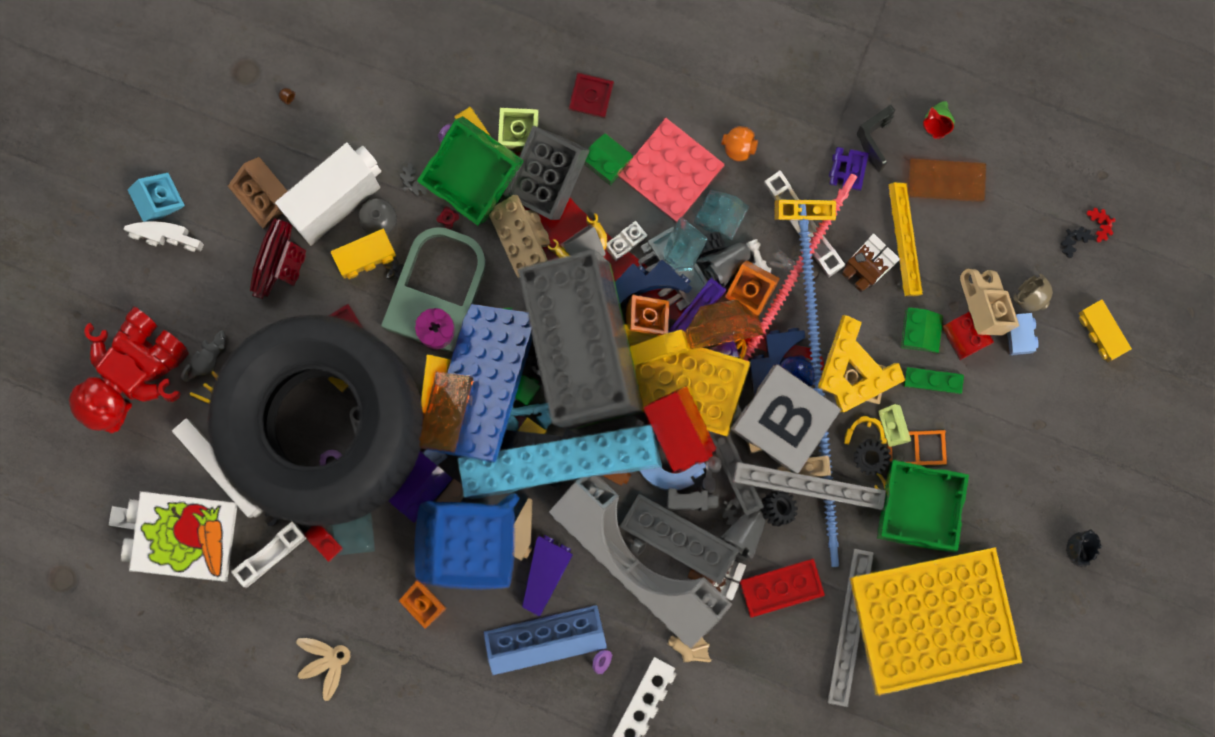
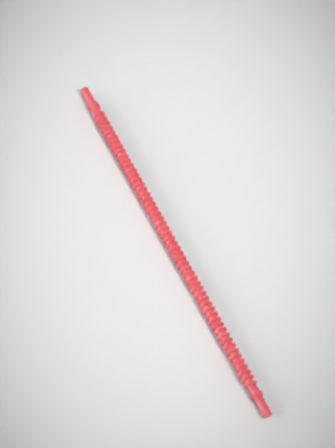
[672,173,857,474]

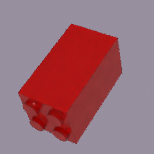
[643,386,716,472]

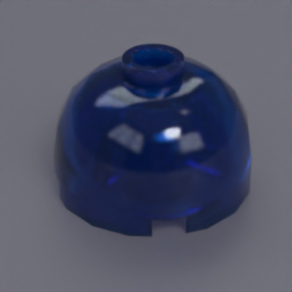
[779,355,815,388]

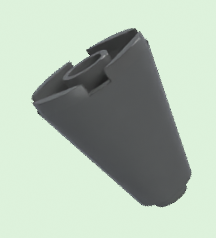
[697,243,751,287]
[719,509,767,562]

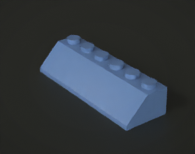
[484,605,607,675]

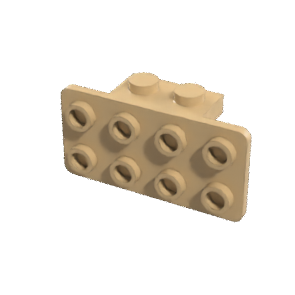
[489,195,551,278]

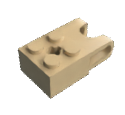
[960,269,1019,335]

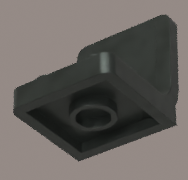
[856,105,896,172]

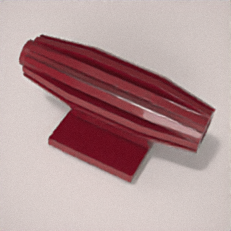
[249,219,306,299]

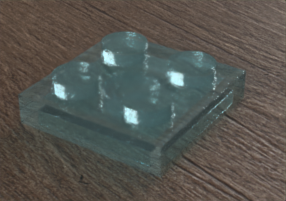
[333,513,375,556]

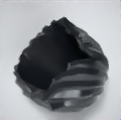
[1066,529,1102,567]

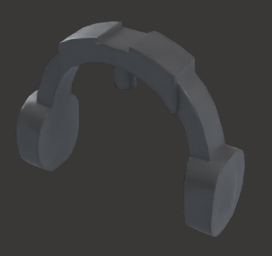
[702,451,721,493]

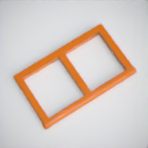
[887,430,947,465]

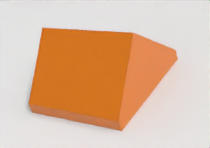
[399,580,447,629]

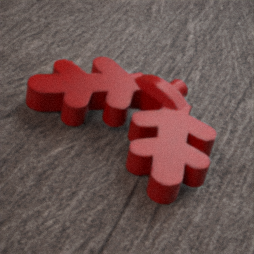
[1086,208,1115,243]

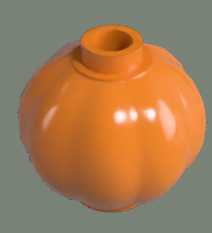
[722,126,758,161]

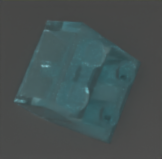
[693,190,749,240]
[663,217,708,271]

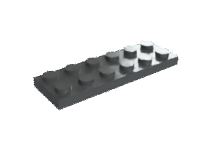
[620,494,739,584]

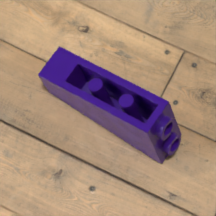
[522,535,573,617]

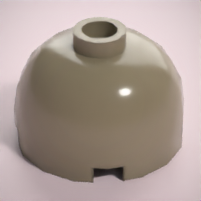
[1014,274,1053,312]

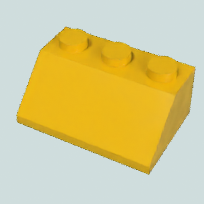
[330,228,396,279]
[421,355,451,417]

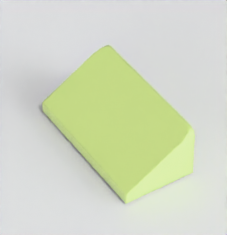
[878,404,911,447]

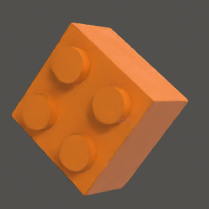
[725,260,780,316]

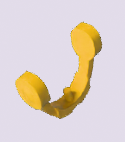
[844,416,887,445]

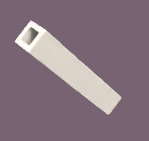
[172,418,263,518]

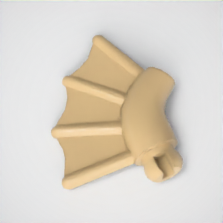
[667,636,711,662]

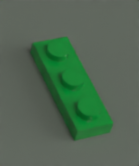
[904,367,964,394]

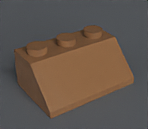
[228,157,288,229]

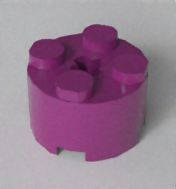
[415,308,455,350]

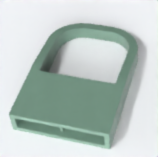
[381,227,486,354]

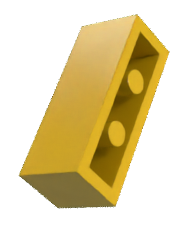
[1078,300,1132,363]

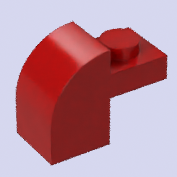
[304,525,344,562]

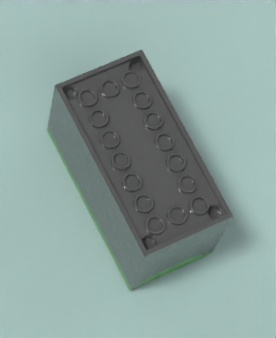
[518,249,645,430]

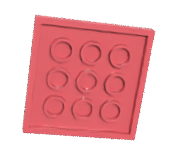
[618,118,725,223]

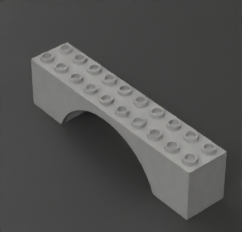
[549,476,732,649]

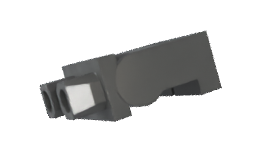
[666,489,718,512]

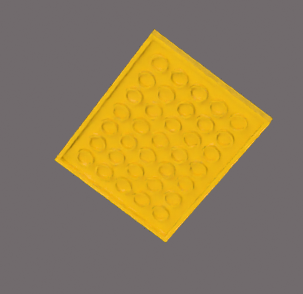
[850,547,1022,695]

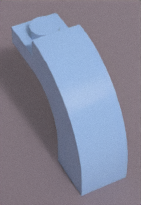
[639,462,706,491]

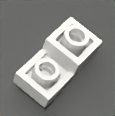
[606,221,648,261]

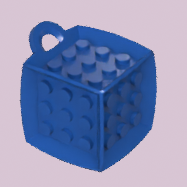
[415,493,519,589]

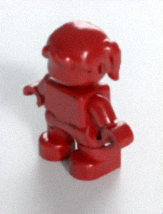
[69,307,189,433]

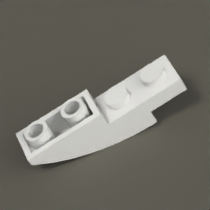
[124,222,204,252]

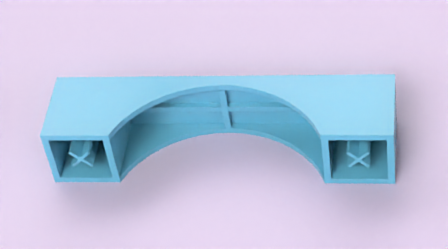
[458,425,662,499]

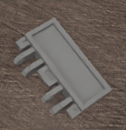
[638,227,708,311]

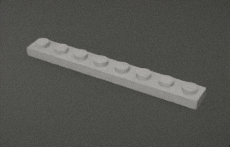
[733,463,886,510]
[827,549,874,707]

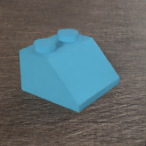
[128,173,185,222]

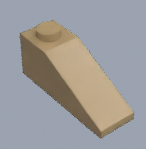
[514,498,533,561]

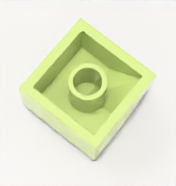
[498,108,539,152]

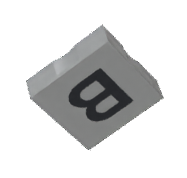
[730,365,841,474]

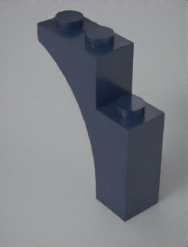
[615,259,692,310]
[749,328,805,396]

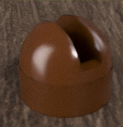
[279,88,295,105]

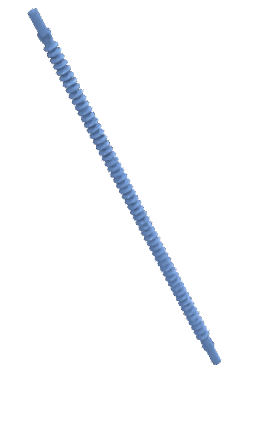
[798,204,839,567]

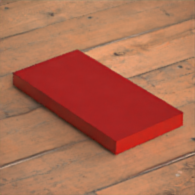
[740,559,825,618]

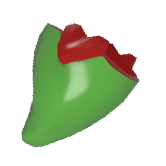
[923,101,955,139]

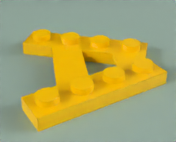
[817,315,905,412]

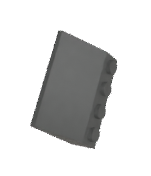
[504,126,590,220]

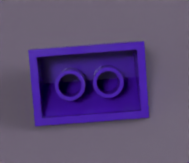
[388,452,452,523]

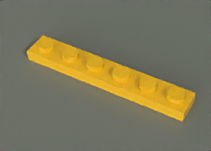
[888,182,923,296]

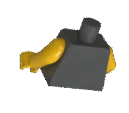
[548,213,607,258]

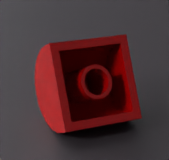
[942,311,994,361]

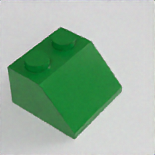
[584,133,634,186]
[901,307,943,353]

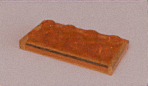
[908,159,986,202]
[419,372,474,452]

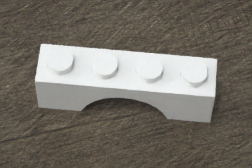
[232,522,306,588]

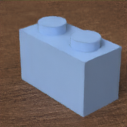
[1007,313,1038,355]

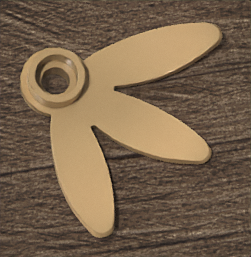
[296,638,350,701]

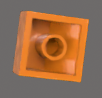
[625,295,669,336]

